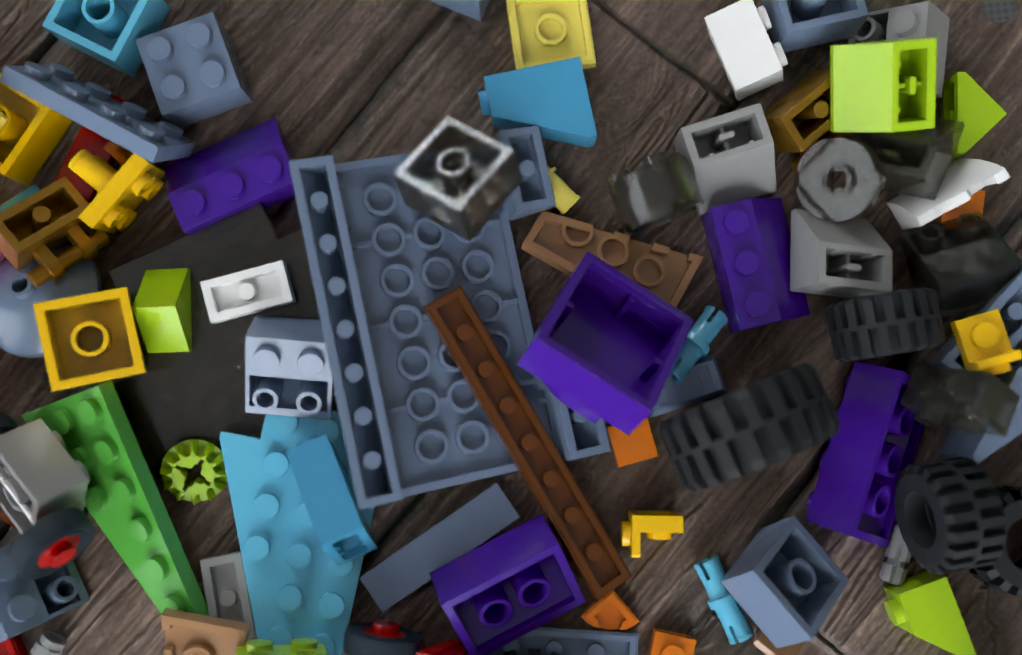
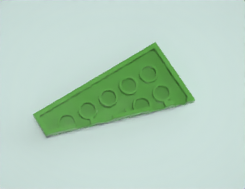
[21,381,209,616]

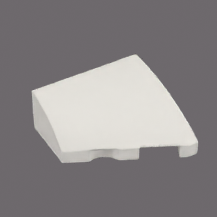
[887,158,1010,230]

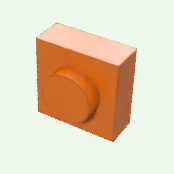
[648,627,697,655]

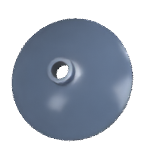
[0,242,102,358]

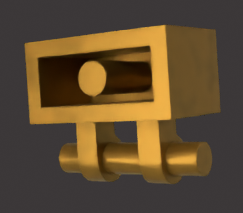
[764,69,852,175]
[0,176,110,288]

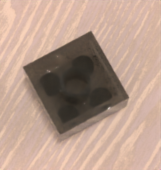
[393,115,522,242]

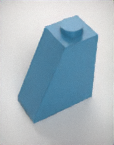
[478,57,597,148]
[286,434,378,566]

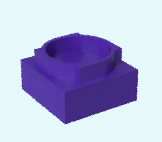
[517,251,694,435]

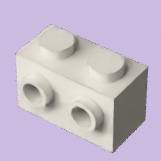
[704,0,788,101]

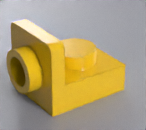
[950,309,1022,377]
[620,510,684,558]

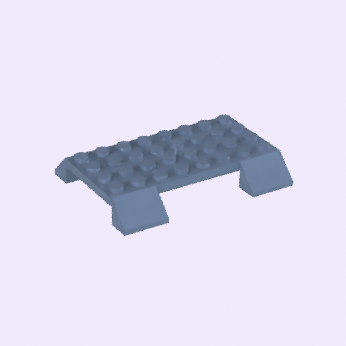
[289,125,611,510]

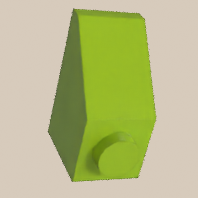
[883,571,977,655]

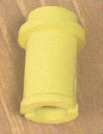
[547,165,581,215]

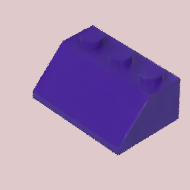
[165,118,295,240]
[701,198,810,334]
[429,514,586,655]

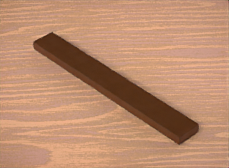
[423,286,632,600]

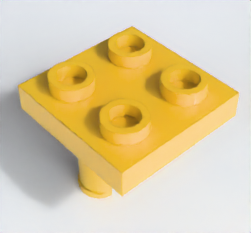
[68,149,165,234]

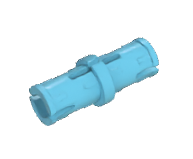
[668,305,728,385]
[693,554,755,645]

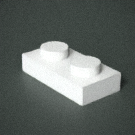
[200,260,296,324]

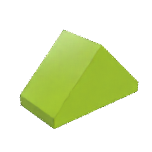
[941,72,1007,163]
[132,268,192,353]

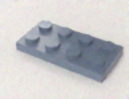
[0,62,195,163]

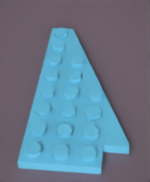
[219,410,375,655]

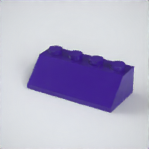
[805,361,936,548]

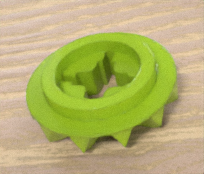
[159,439,227,505]

